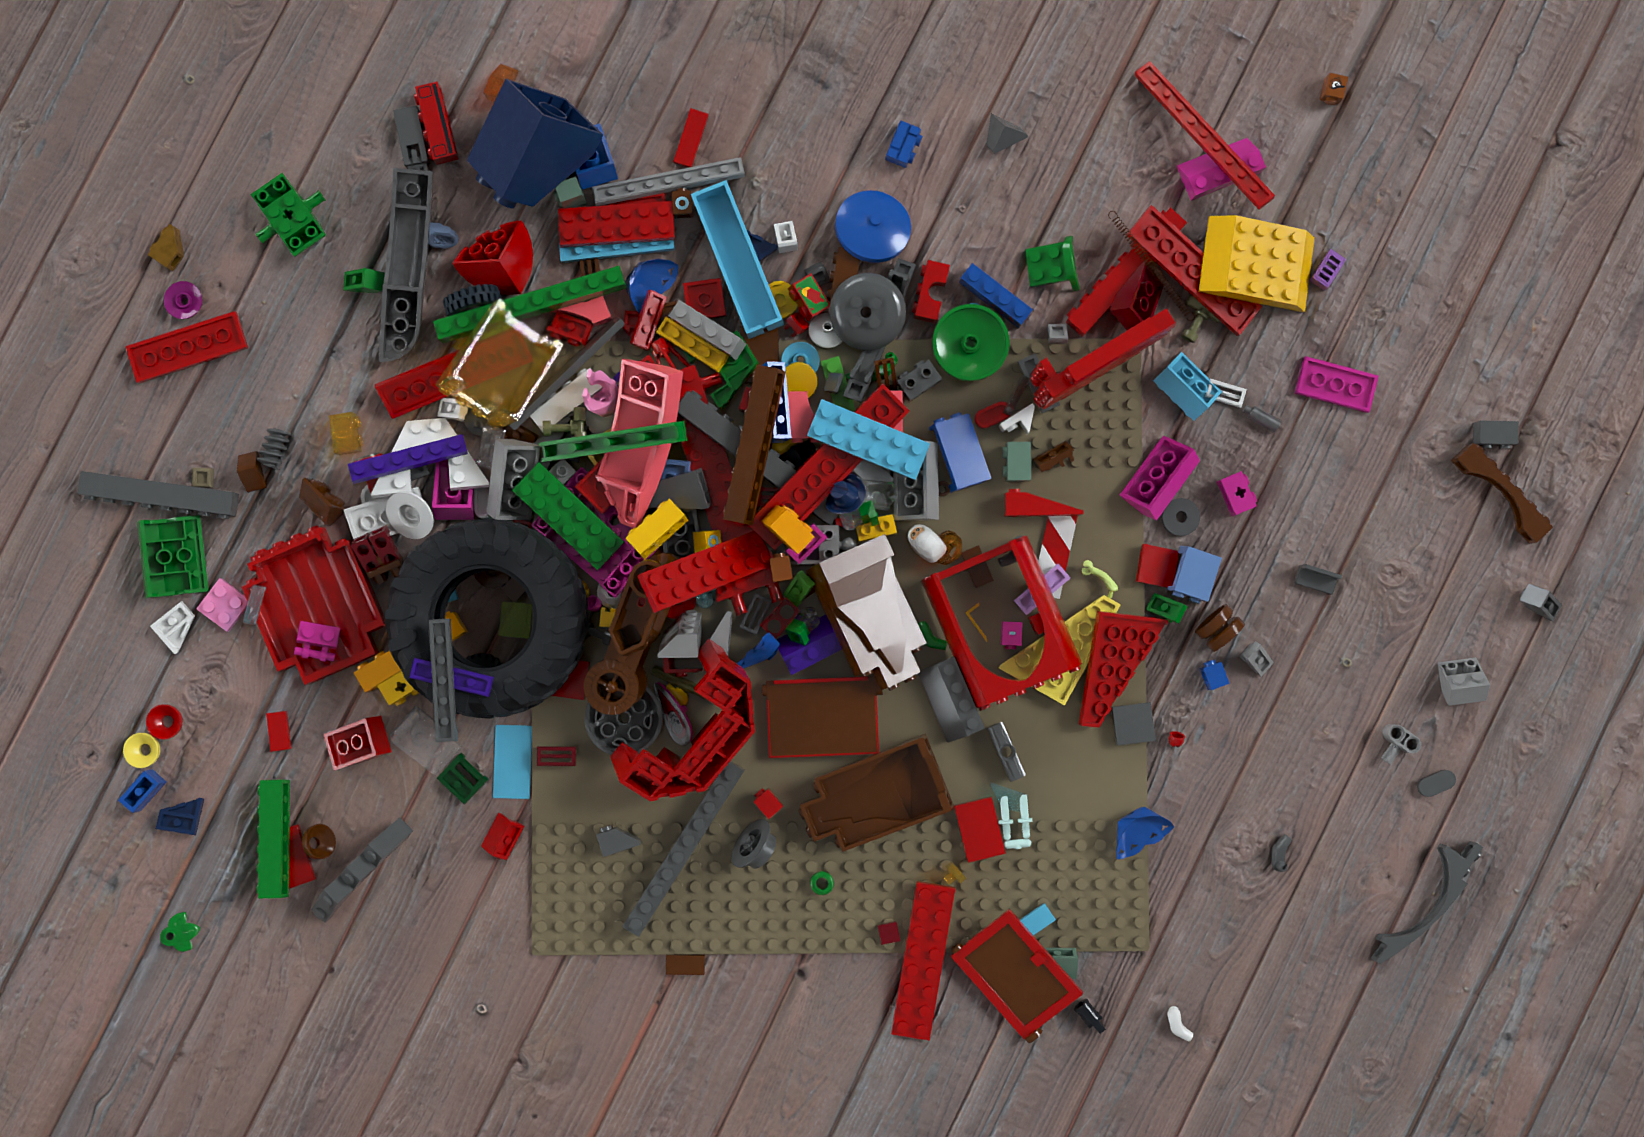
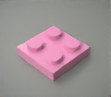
[196,578,249,632]

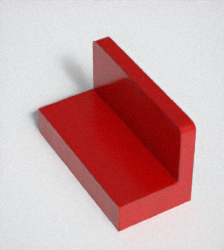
[481,813,524,861]

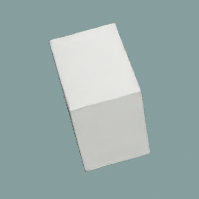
[774,221,798,253]

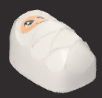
[907,524,947,563]

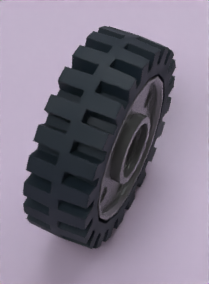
[443,284,502,317]

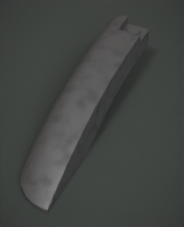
[379,168,433,362]

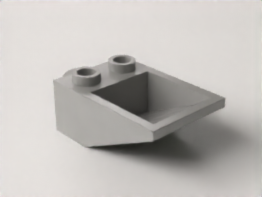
[781,525,857,565]

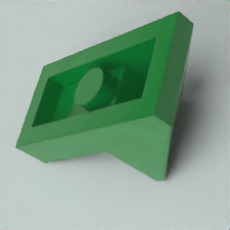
[1146,593,1187,624]

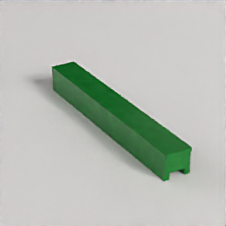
[539,421,687,462]

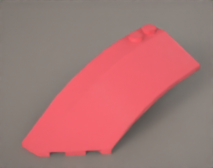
[595,359,683,528]

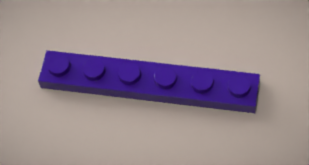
[348,434,468,484]

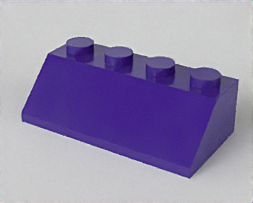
[777,614,842,675]

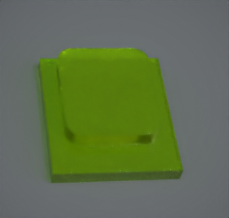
[499,601,532,638]

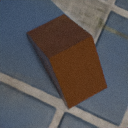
[237,451,267,493]

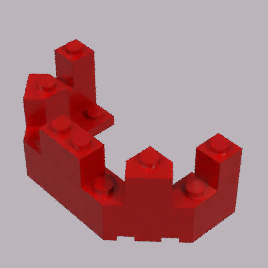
[610,639,755,802]

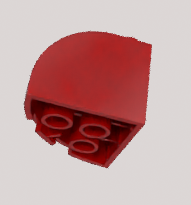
[452,220,533,295]

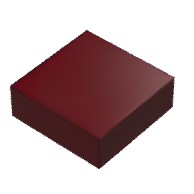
[877,921,900,945]

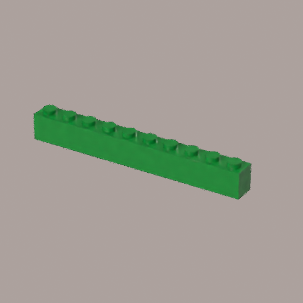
[433,266,627,344]

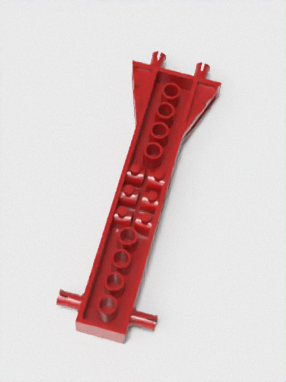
[677,364,784,616]

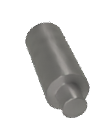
[1243,405,1281,433]

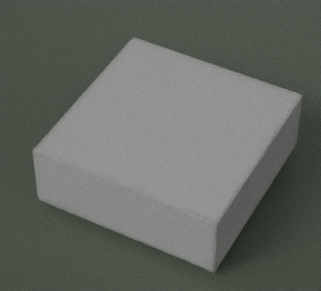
[1047,324,1068,343]

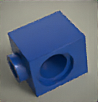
[1199,660,1230,690]

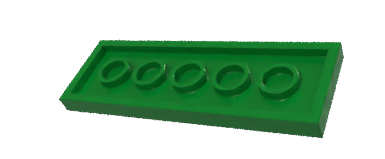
[512,462,625,570]

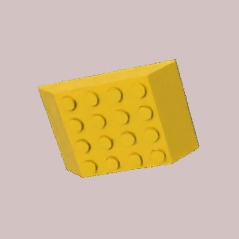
[1198,215,1315,312]

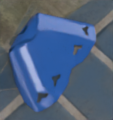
[625,259,678,314]
[736,632,780,668]
[1117,807,1174,859]

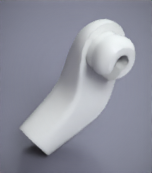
[1167,1006,1193,1042]

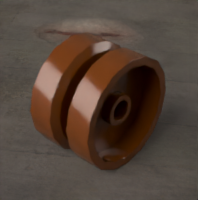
[1195,604,1245,652]

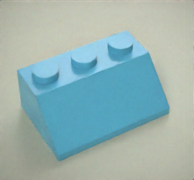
[1153,352,1222,421]

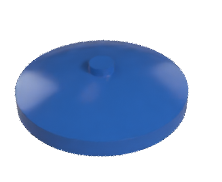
[835,190,911,263]

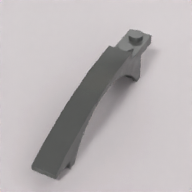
[843,258,916,403]
[1371,841,1483,964]

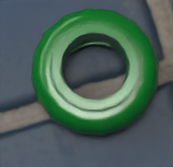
[810,871,834,895]

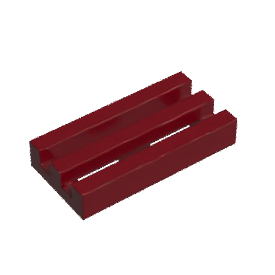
[537,746,577,766]

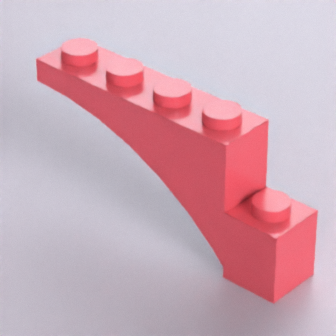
[551,296,612,327]

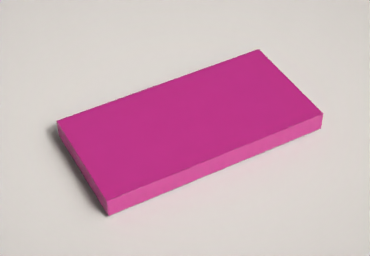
[1294,356,1379,413]

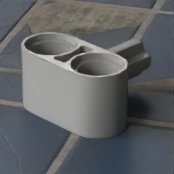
[1381,724,1421,764]

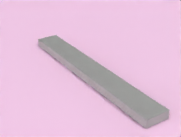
[592,157,745,206]

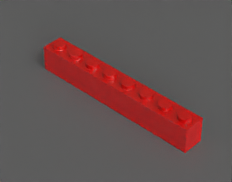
[1066,207,1187,337]

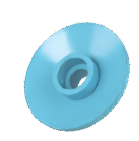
[781,342,820,373]

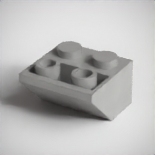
[1438,657,1490,706]

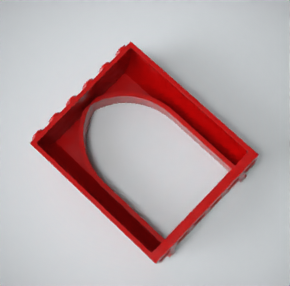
[921,535,1082,711]

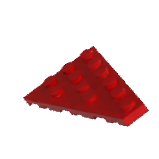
[1079,611,1169,728]

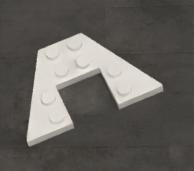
[371,418,490,498]

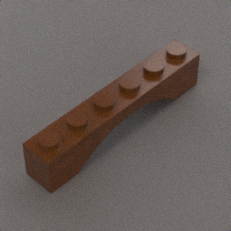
[1451,443,1553,544]

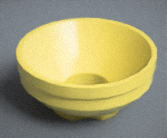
[123,733,160,768]

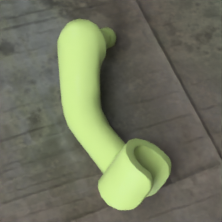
[1082,560,1118,598]

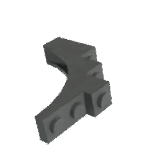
[311,817,413,923]

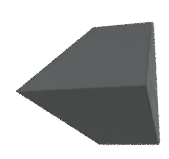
[986,113,1028,154]

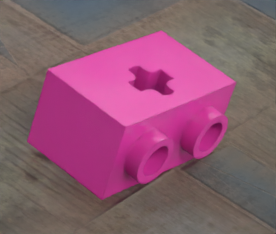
[1217,471,1257,517]

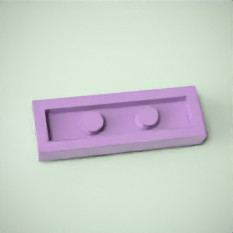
[1014,564,1070,615]

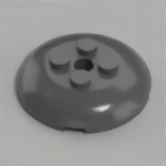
[829,273,906,350]
[585,687,663,755]

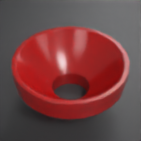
[146,704,183,740]

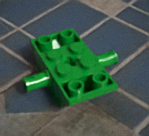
[250,173,326,257]

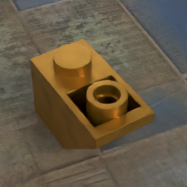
[148,223,184,271]

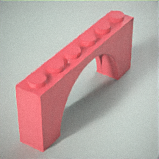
[788,391,903,443]

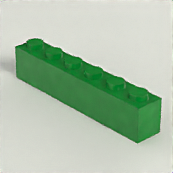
[256,780,290,899]

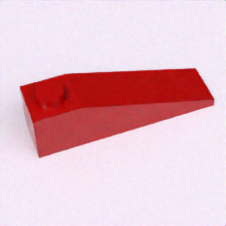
[1004,489,1084,517]

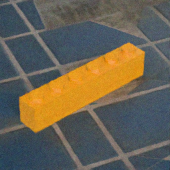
[354,611,468,692]

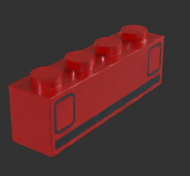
[414,81,459,165]

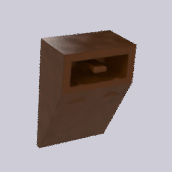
[299,477,346,526]

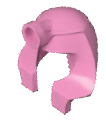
[582,369,619,417]

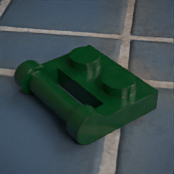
[437,752,489,805]

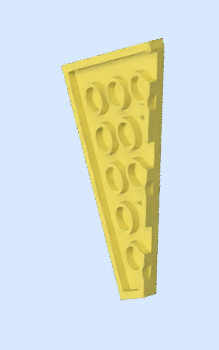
[998,595,1121,706]

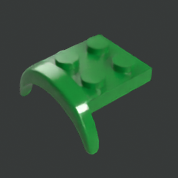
[1025,236,1080,291]

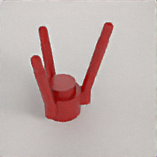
[651,338,691,369]

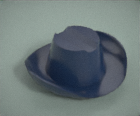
[826,474,866,515]

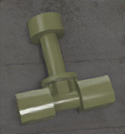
[1181,294,1220,343]
[543,407,586,437]

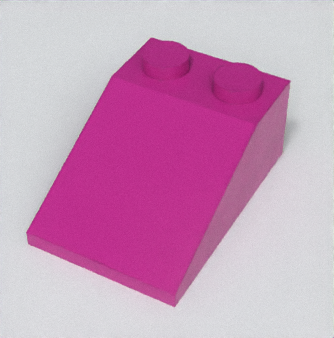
[432,459,475,520]

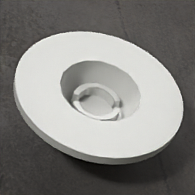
[386,491,434,539]

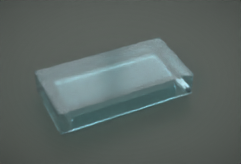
[243,585,266,625]

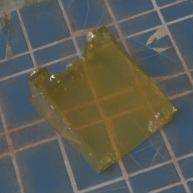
[435,299,564,428]

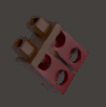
[350,525,403,585]

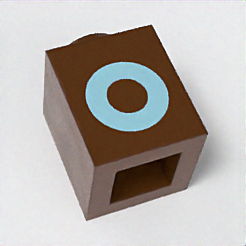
[672,188,694,219]

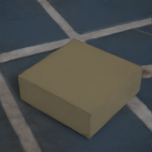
[192,468,214,488]

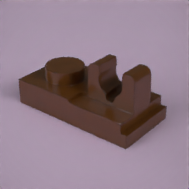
[1032,441,1074,472]

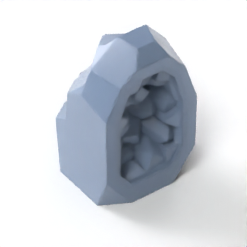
[428,222,459,248]

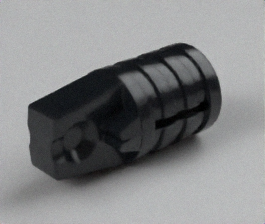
[1074,999,1106,1034]

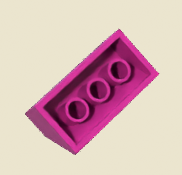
[1177,138,1266,201]
[1120,435,1200,521]

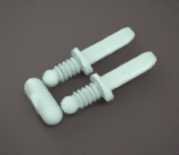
[998,794,1033,849]

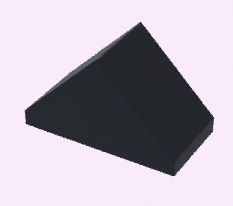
[779,439,816,470]

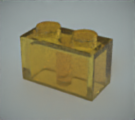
[329,412,363,455]

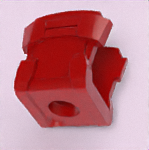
[663,646,703,677]

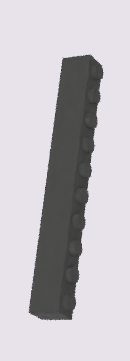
[678,390,838,525]
[622,761,745,937]

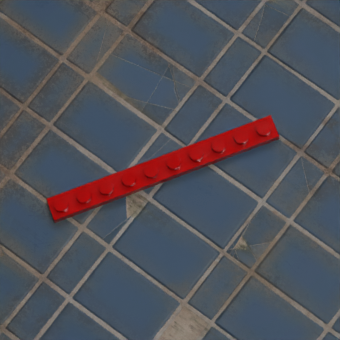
[1134,61,1275,210]

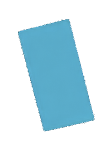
[493,725,532,799]

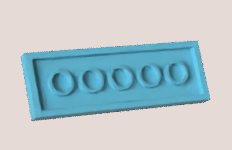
[807,399,930,480]

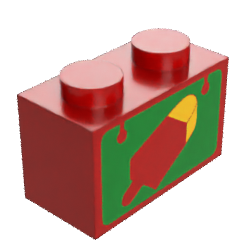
[788,273,830,321]

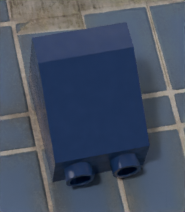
[467,78,603,209]

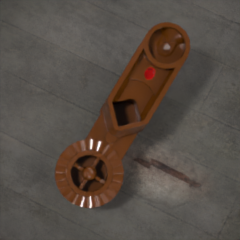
[584,552,678,715]

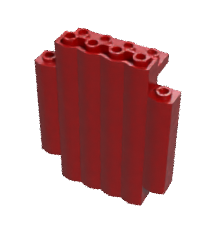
[1030,308,1176,409]
[241,525,386,685]

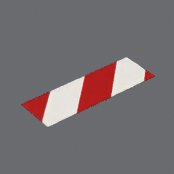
[1038,516,1078,599]

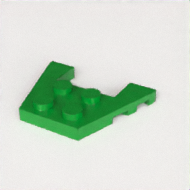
[683,331,759,410]

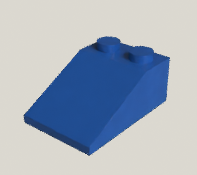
[576,123,618,190]

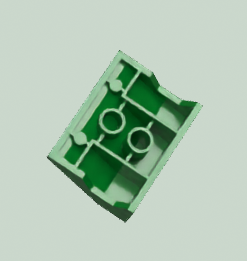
[137,515,209,599]

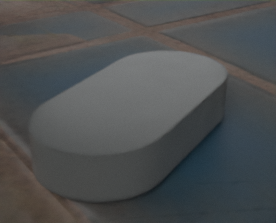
[1417,770,1456,797]

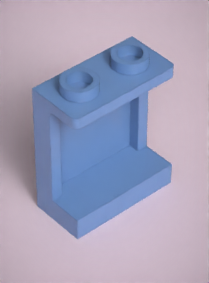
[1167,546,1222,604]

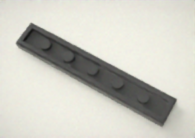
[429,619,458,742]

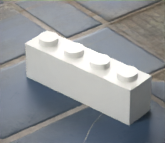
[530,368,603,432]

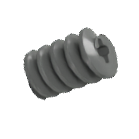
[256,428,292,470]

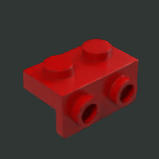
[546,311,593,347]

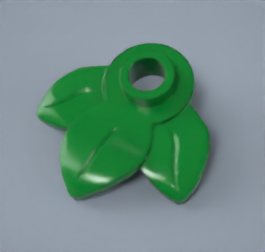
[160,912,200,952]

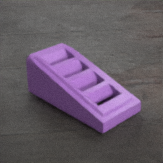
[1309,249,1346,291]

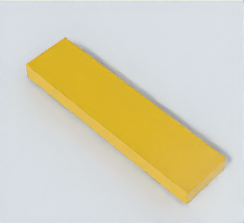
[656,316,729,373]

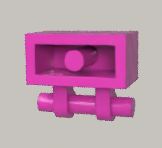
[294,621,340,662]

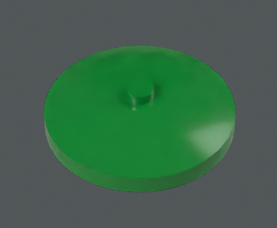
[932,304,1010,382]

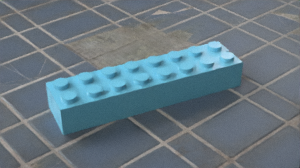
[691,180,784,339]

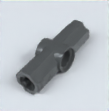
[987,722,1026,782]

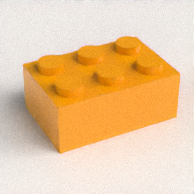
[761,505,814,554]

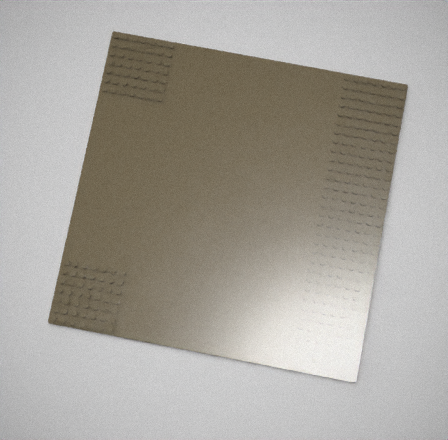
[532,338,1150,955]

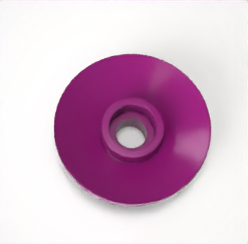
[164,281,203,319]

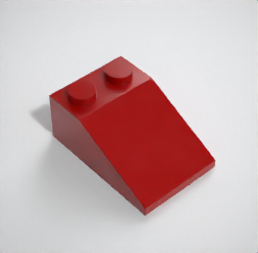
[323,715,392,771]

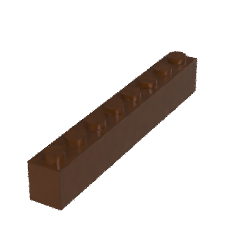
[723,365,786,525]

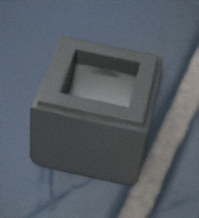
[804,262,830,287]
[824,373,844,395]

